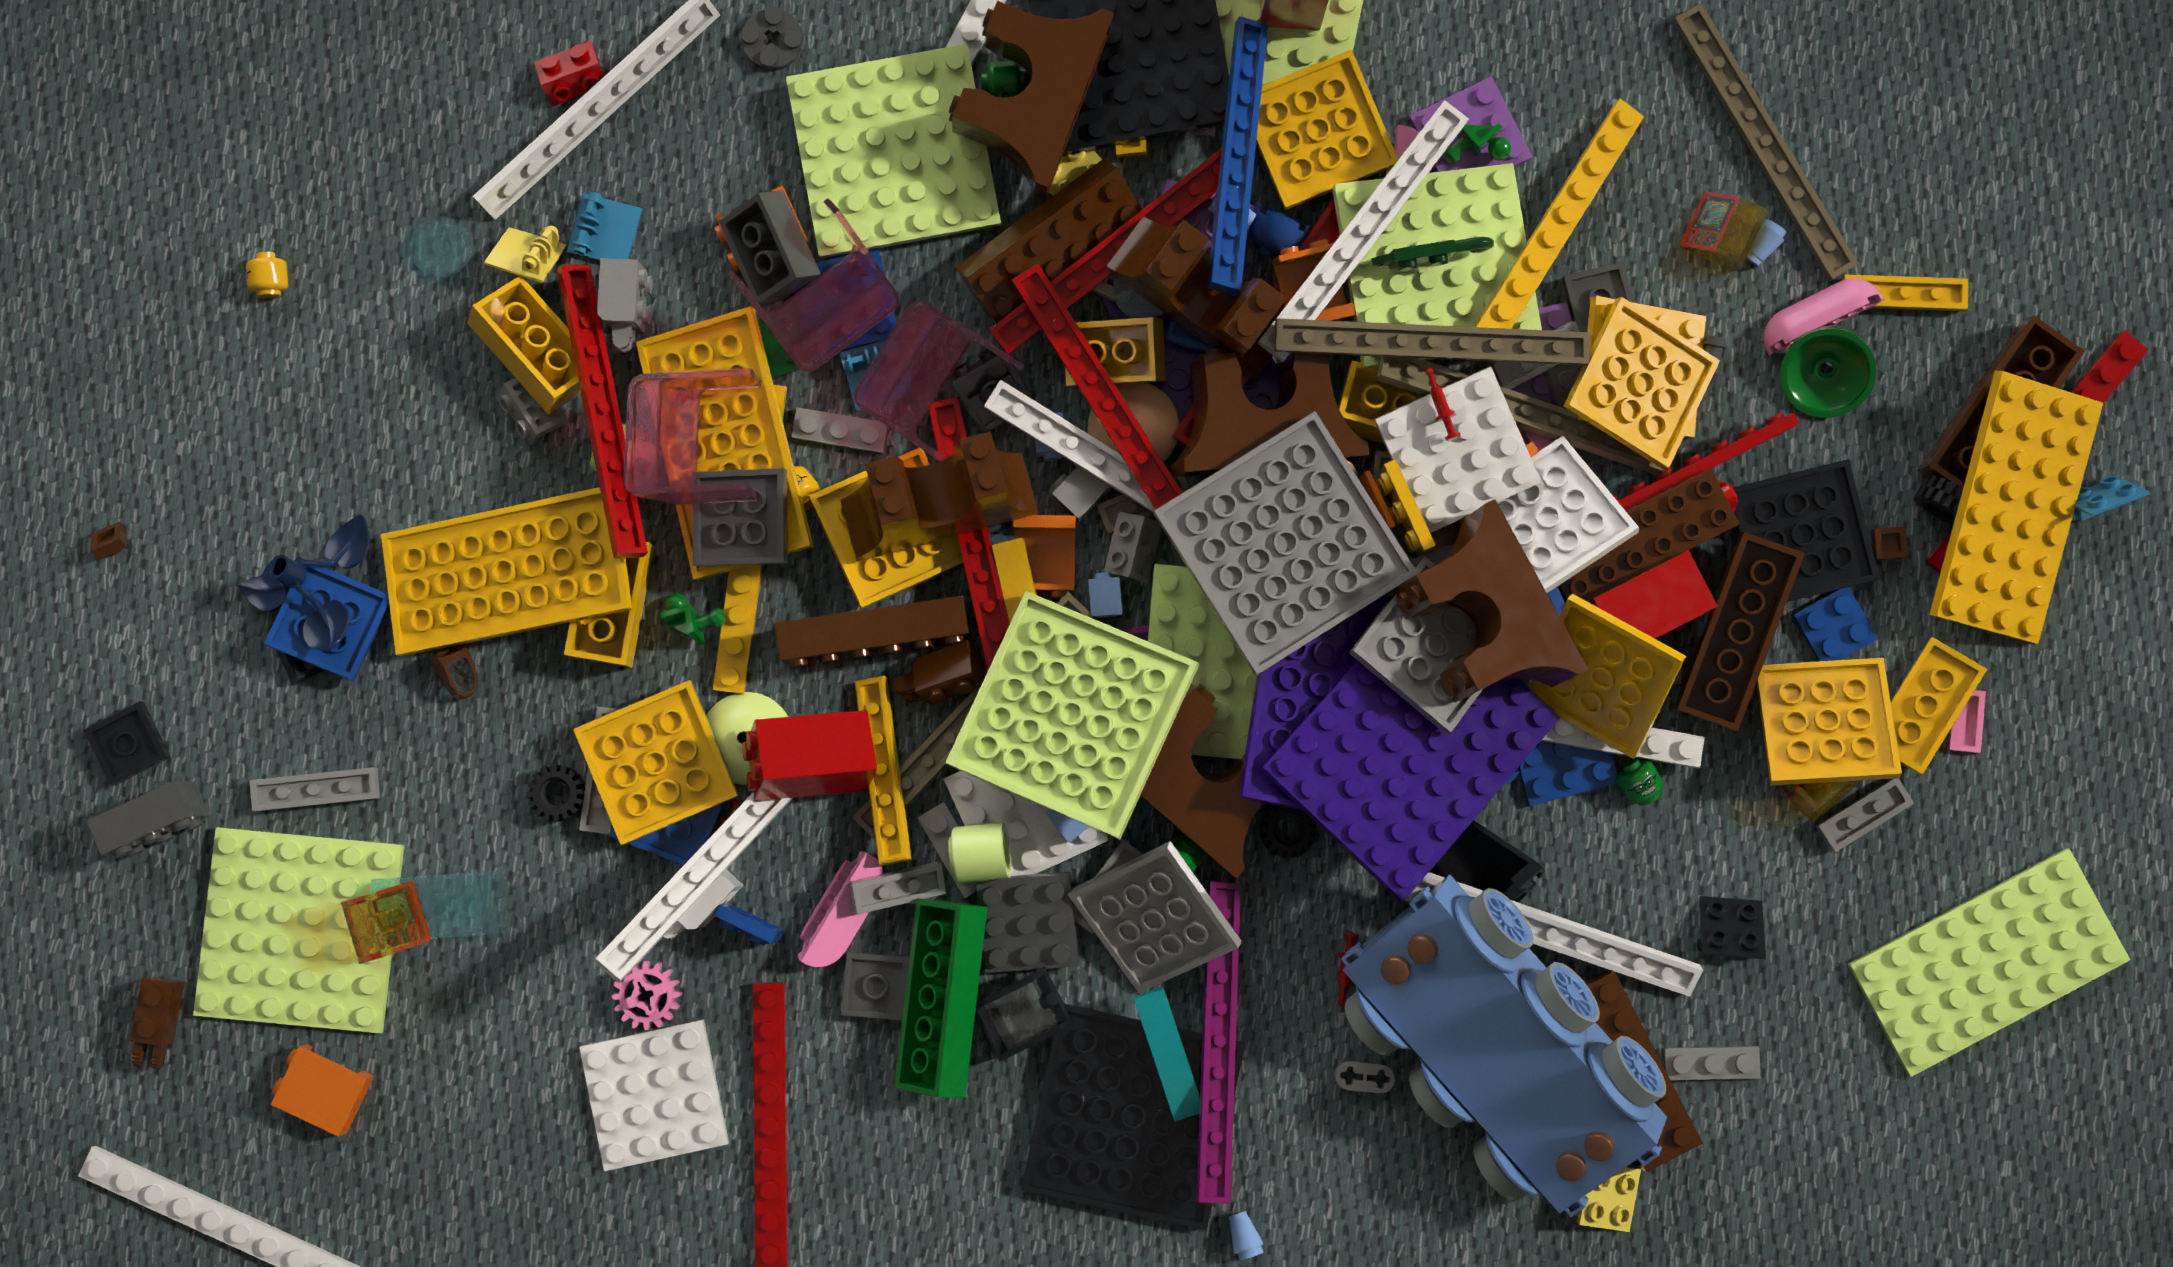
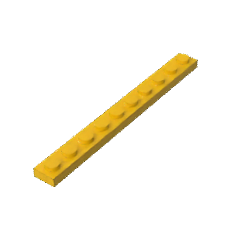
[1474,99,1644,329]
[713,385,787,694]

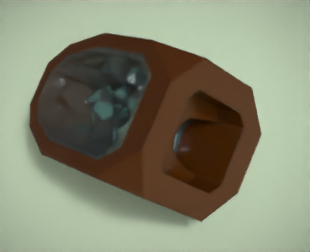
[431,645,478,700]

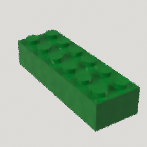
[894,898,988,1098]

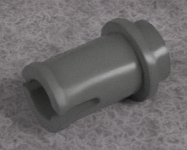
[1702,335,1727,376]

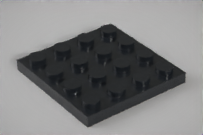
[1732,459,1880,602]

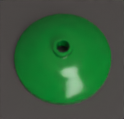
[1780,327,1877,418]

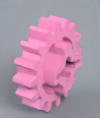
[612,961,682,1030]

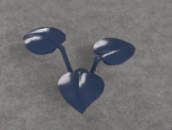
[238,515,370,651]

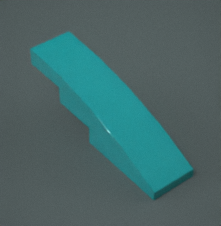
[1133,987,1200,1122]

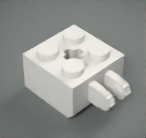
[663,869,743,939]

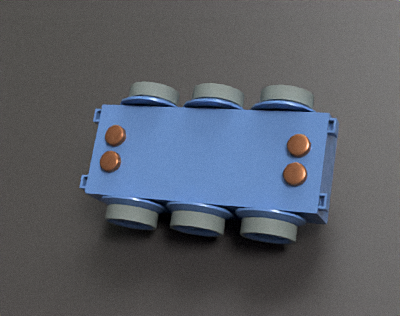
[1341,874,1667,1217]

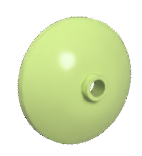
[706,692,788,785]

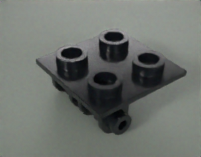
[1697,896,1766,959]

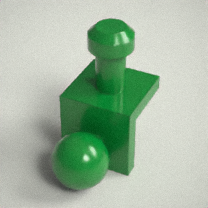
[1442,123,1511,164]
[660,593,726,645]

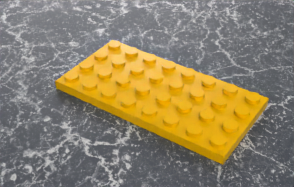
[636,306,814,580]
[1929,371,2103,644]
[381,487,632,656]

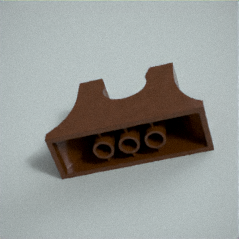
[949,1,1114,201]
[1105,216,1287,381]
[1170,348,1369,478]
[840,432,1038,561]
[1393,499,1588,703]
[1141,683,1263,879]

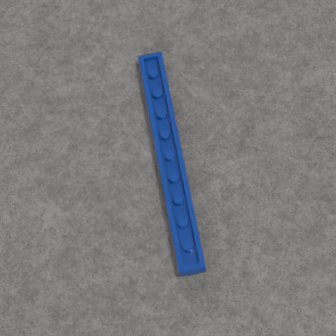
[1207,16,1268,296]

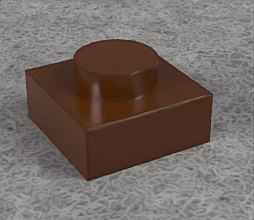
[91,521,127,560]
[1871,526,1908,560]

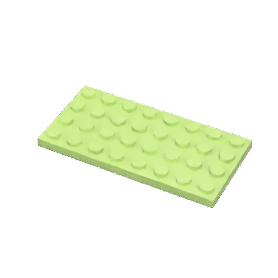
[1848,848,2130,1077]

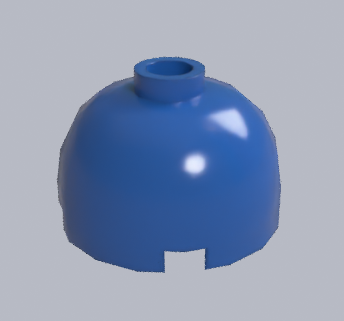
[1249,203,1313,259]

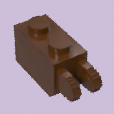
[893,640,984,705]
[130,976,185,1070]

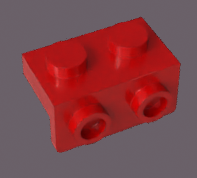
[534,41,605,106]

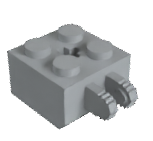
[597,258,653,354]

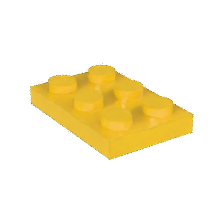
[1377,459,1436,557]

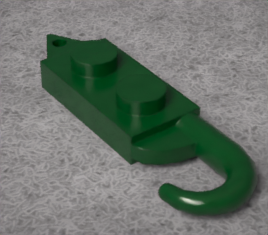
[1371,236,1494,272]

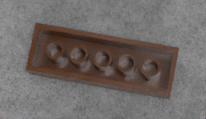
[955,159,1142,324]
[1916,315,2085,487]
[1674,532,1805,731]
[775,596,971,669]
[1584,970,1703,1172]

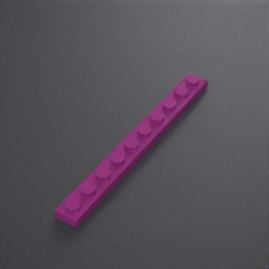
[1196,881,1241,1204]

